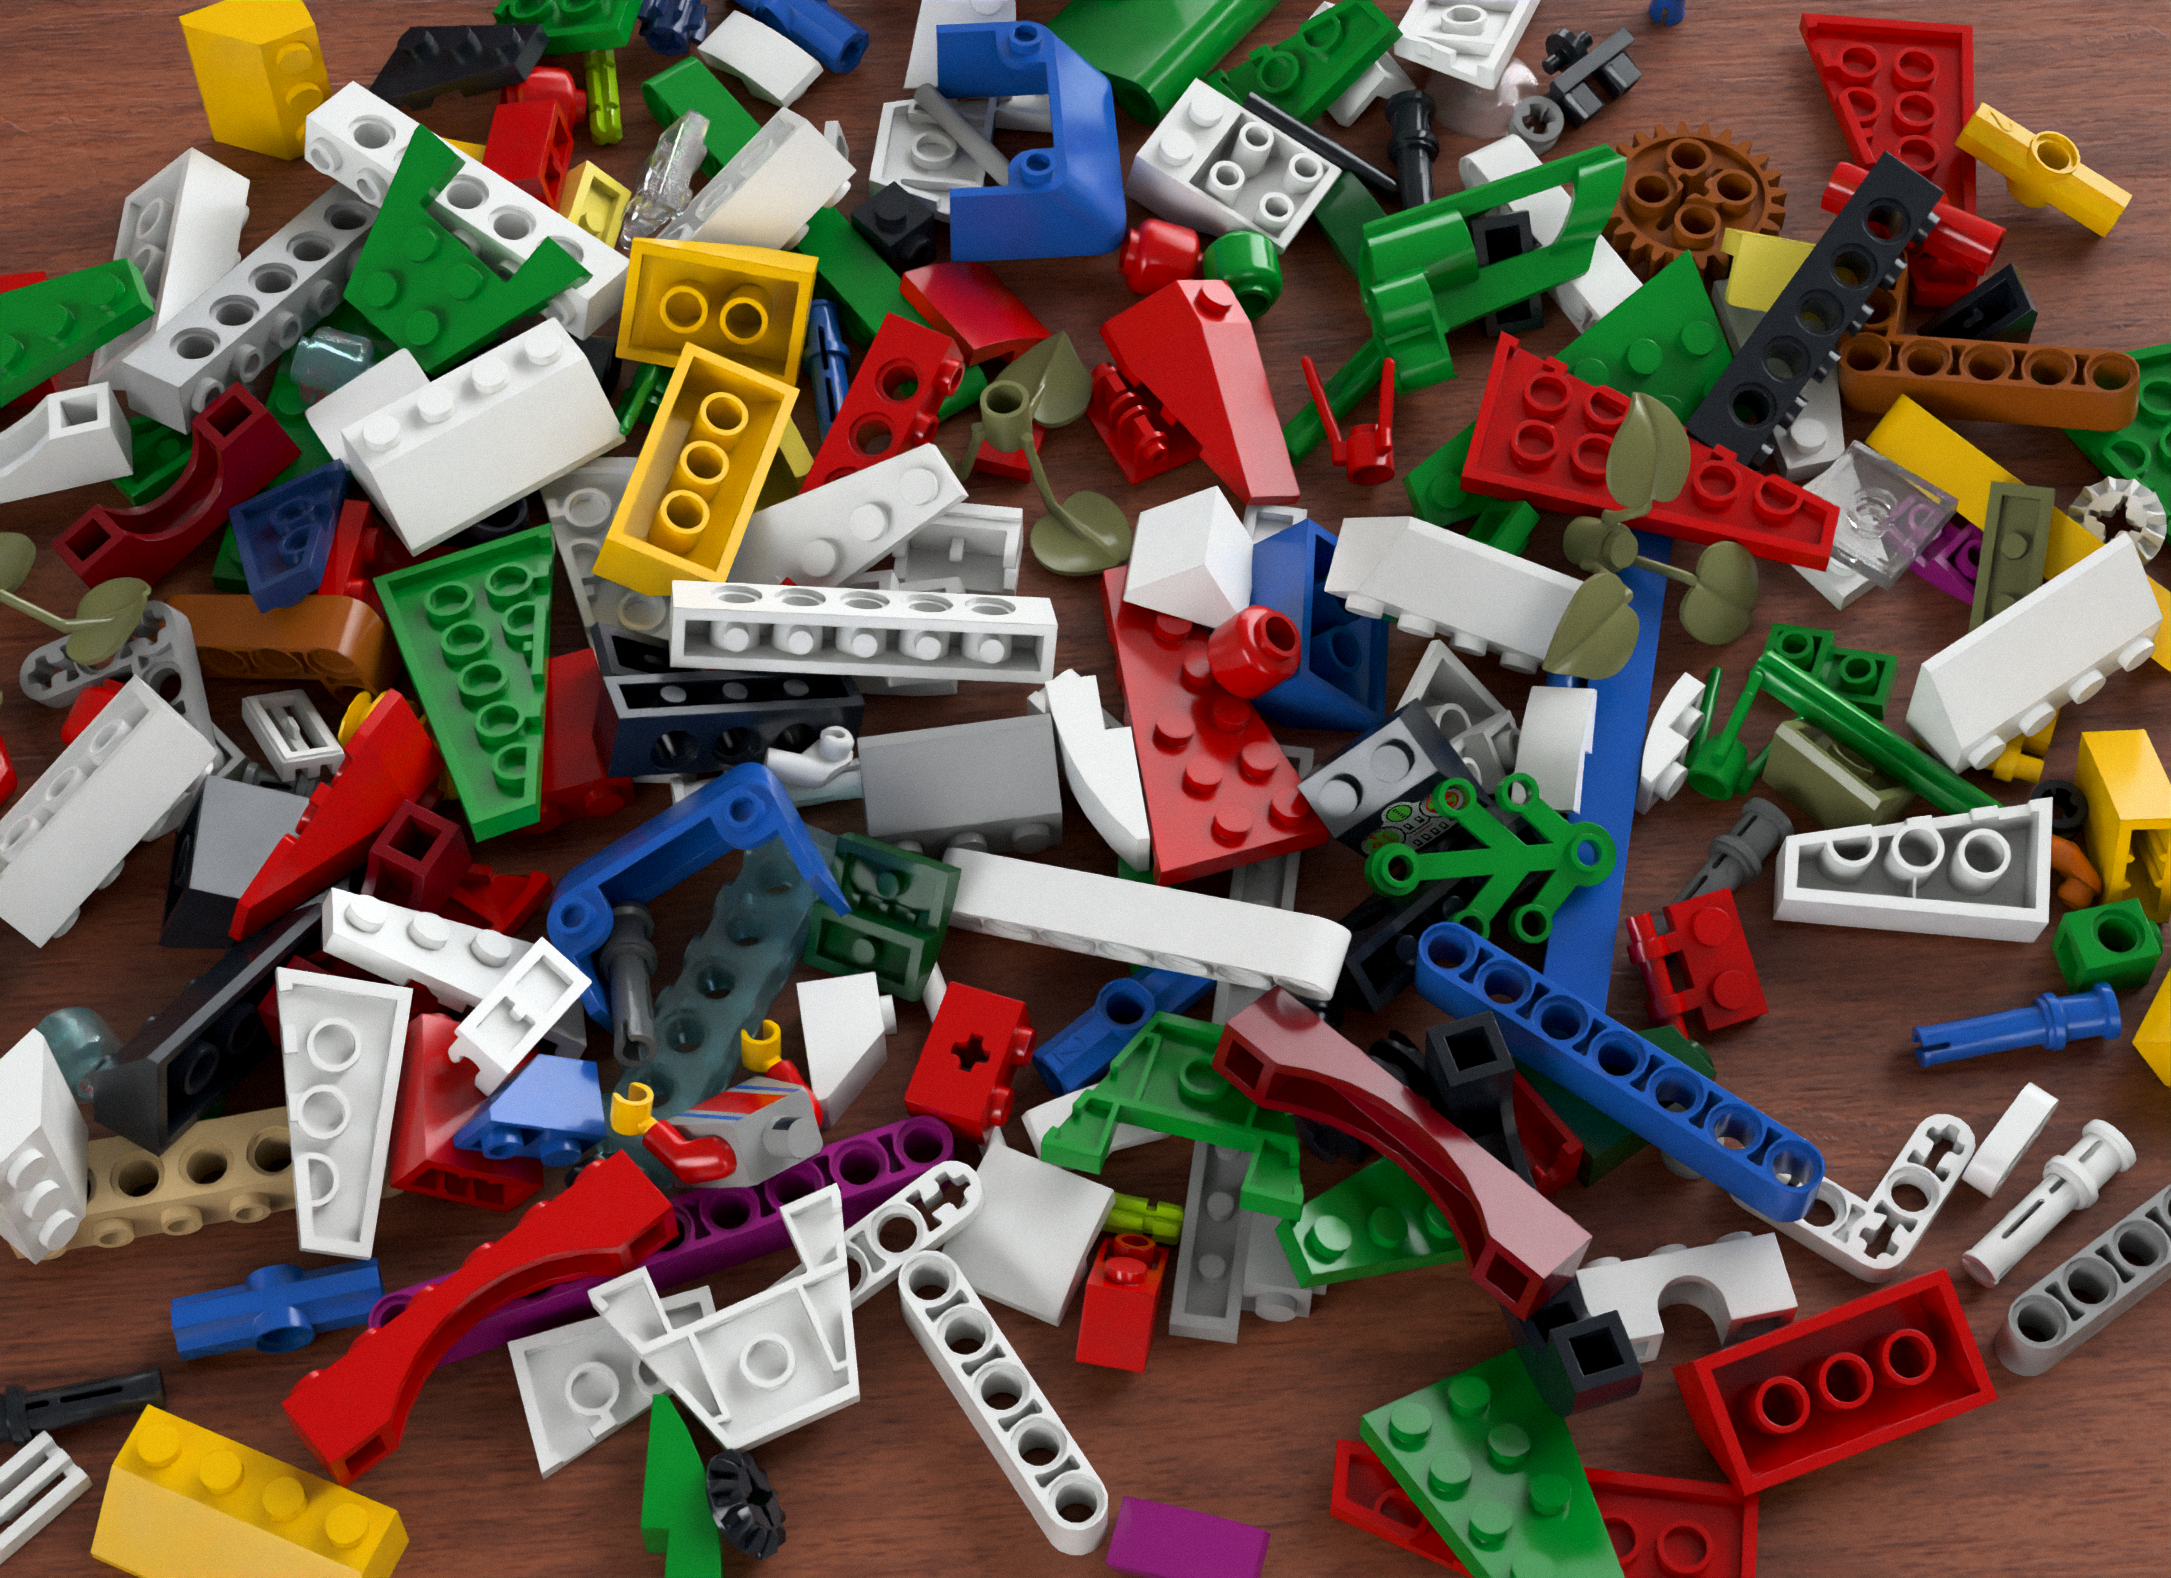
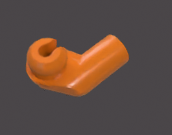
[2051,834,2102,911]

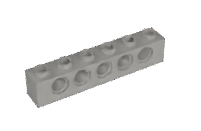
[121,181,380,435]

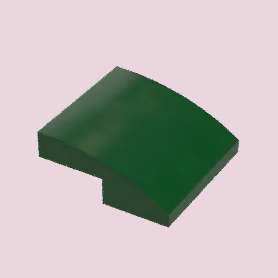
[803,832,962,1002]

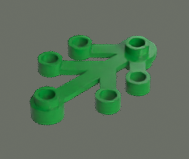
[1364,773,1616,945]

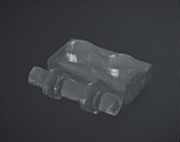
[619,108,710,251]

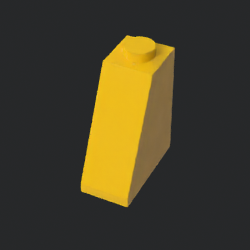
[2074,729,2171,923]

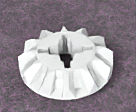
[2067,476,2167,566]

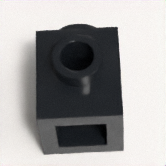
[851,181,936,279]

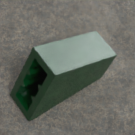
[1512,1025,1717,1188]

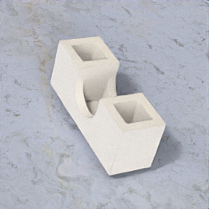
[1574,1231,1798,1363]

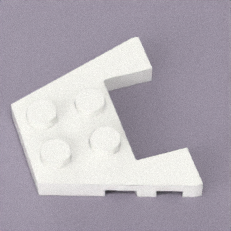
[869,94,1052,223]
[587,1183,860,1454]

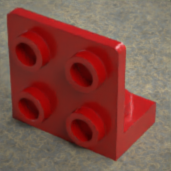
[317,499,467,633]

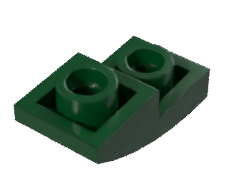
[1309,170,1387,283]

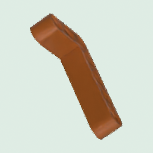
[1837,249,2140,431]

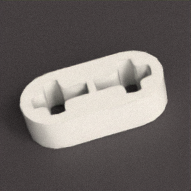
[1962,1082,2059,1198]

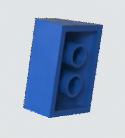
[1249,518,1389,732]

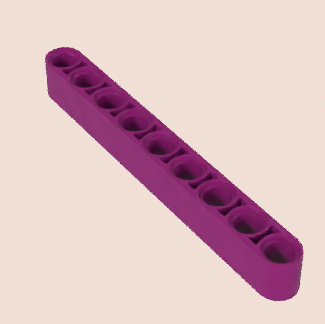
[368,1115,955,1368]

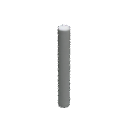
[914,83,1010,186]

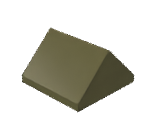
[1762,718,1921,830]

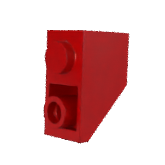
[1075,1233,1171,1373]

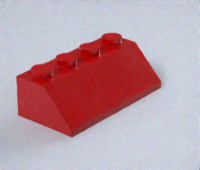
[1671,1267,1998,1497]

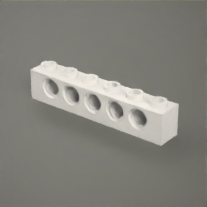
[304,81,630,341]
[669,580,1058,684]

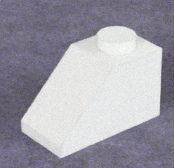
[796,972,897,1130]

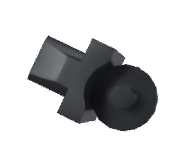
[1542,27,1643,130]

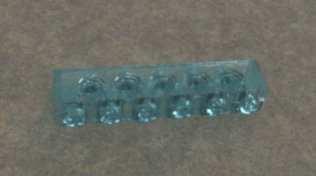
[595,823,837,1189]

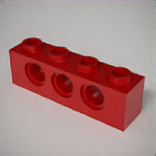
[797,312,965,496]

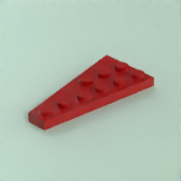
[1460,330,1840,572]
[1329,1439,1759,1578]

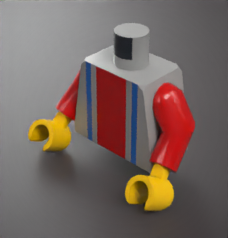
[610,1020,823,1188]

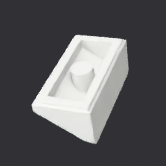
[305,348,430,472]

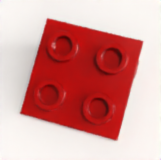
[1084,362,1202,486]

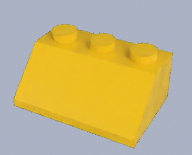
[178,0,332,161]

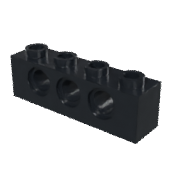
[592,670,866,778]
[1330,800,1550,1014]

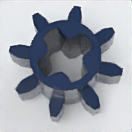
[637,0,710,56]

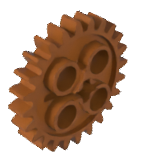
[1601,121,1787,282]

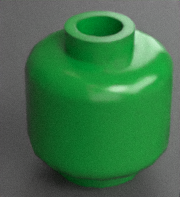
[1202,230,1283,320]

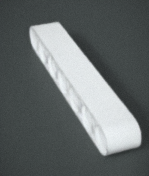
[942,848,1352,1001]

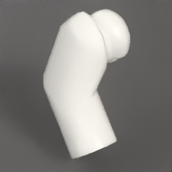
[763,726,854,789]

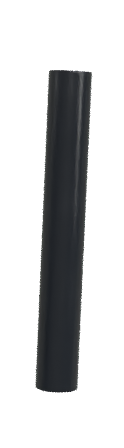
[1242,91,1399,201]

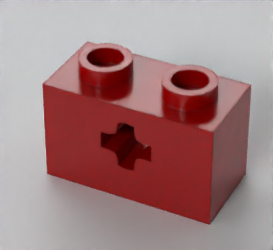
[903,981,1037,1147]

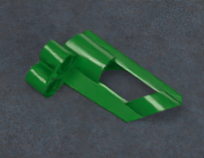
[1358,144,1627,396]

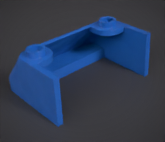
[936,21,1126,262]
[547,762,852,1036]

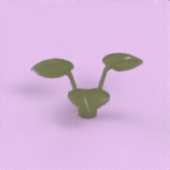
[936,331,1132,577]
[1542,392,1759,680]
[0,532,151,708]

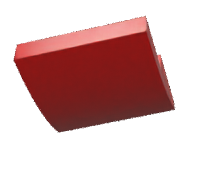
[899,262,1052,367]

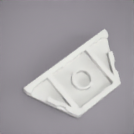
[1394,0,1541,90]

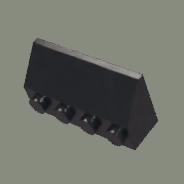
[91,902,323,1157]

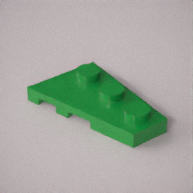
[1203,0,1403,126]
[1274,1156,1465,1289]

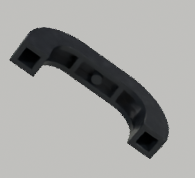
[1425,1010,1644,1417]

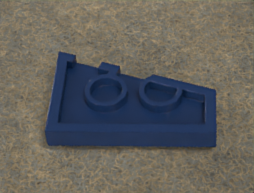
[227,458,351,614]

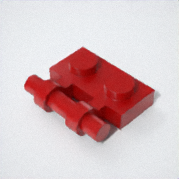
[1624,887,1769,1039]

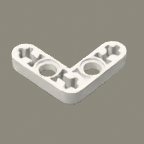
[1728,1114,1976,1283]

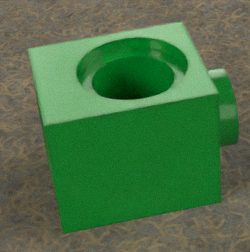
[2050,897,2163,995]

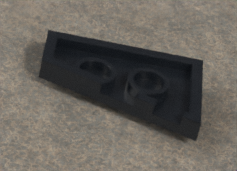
[368,24,551,112]

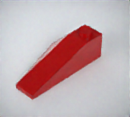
[1099,280,1301,506]
[228,688,445,942]

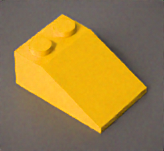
[615,237,819,387]

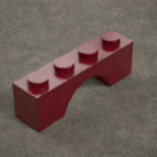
[50,381,302,590]
[257,799,473,1048]

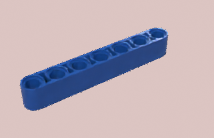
[1414,922,1825,1223]

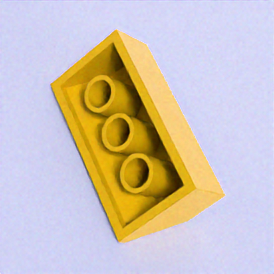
[591,341,800,597]
[90,1404,409,1578]

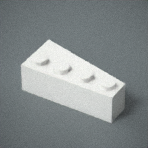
[1773,797,2053,943]

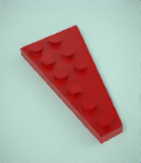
[1799,13,1978,308]
[1099,565,1330,887]

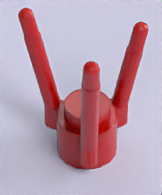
[1301,356,1395,486]

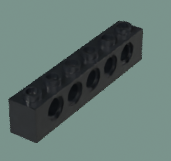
[1685,150,1945,472]

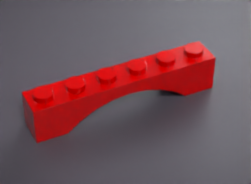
[281,1149,679,1488]

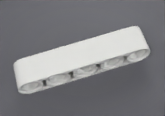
[1459,134,1643,334]
[898,1250,1108,1555]

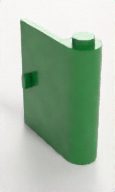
[1045,0,1283,126]

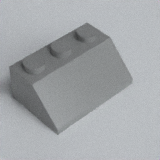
[857,713,1063,861]

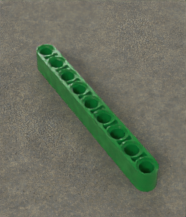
[641,56,988,424]

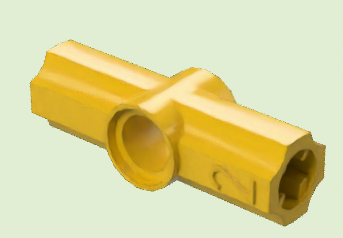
[1954,102,2132,237]

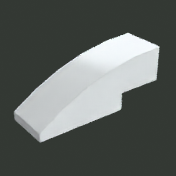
[1045,675,1150,872]

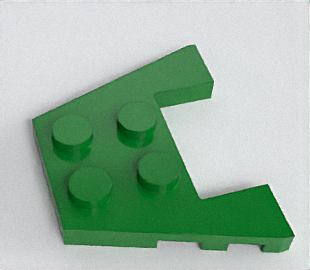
[342,123,594,377]
[1040,1011,1304,1222]

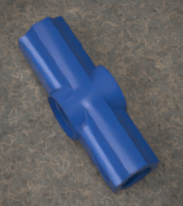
[734,0,869,75]
[1032,966,1217,1098]
[170,1257,386,1361]

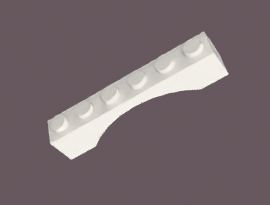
[0,381,133,504]

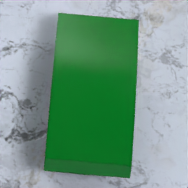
[1763,622,1899,720]

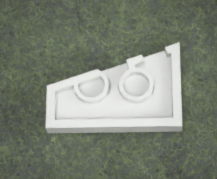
[507,1285,716,1480]

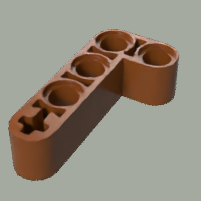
[148,594,403,709]

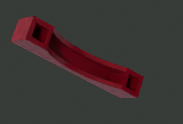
[1211,984,1593,1321]

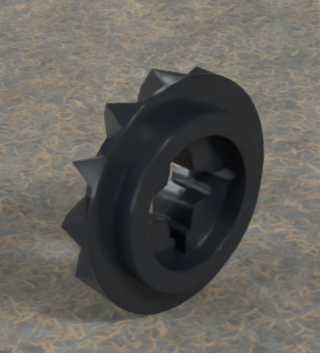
[706,1448,786,1560]

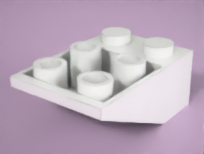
[1124,78,1342,255]

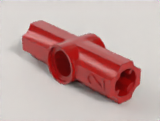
[1820,161,2007,276]

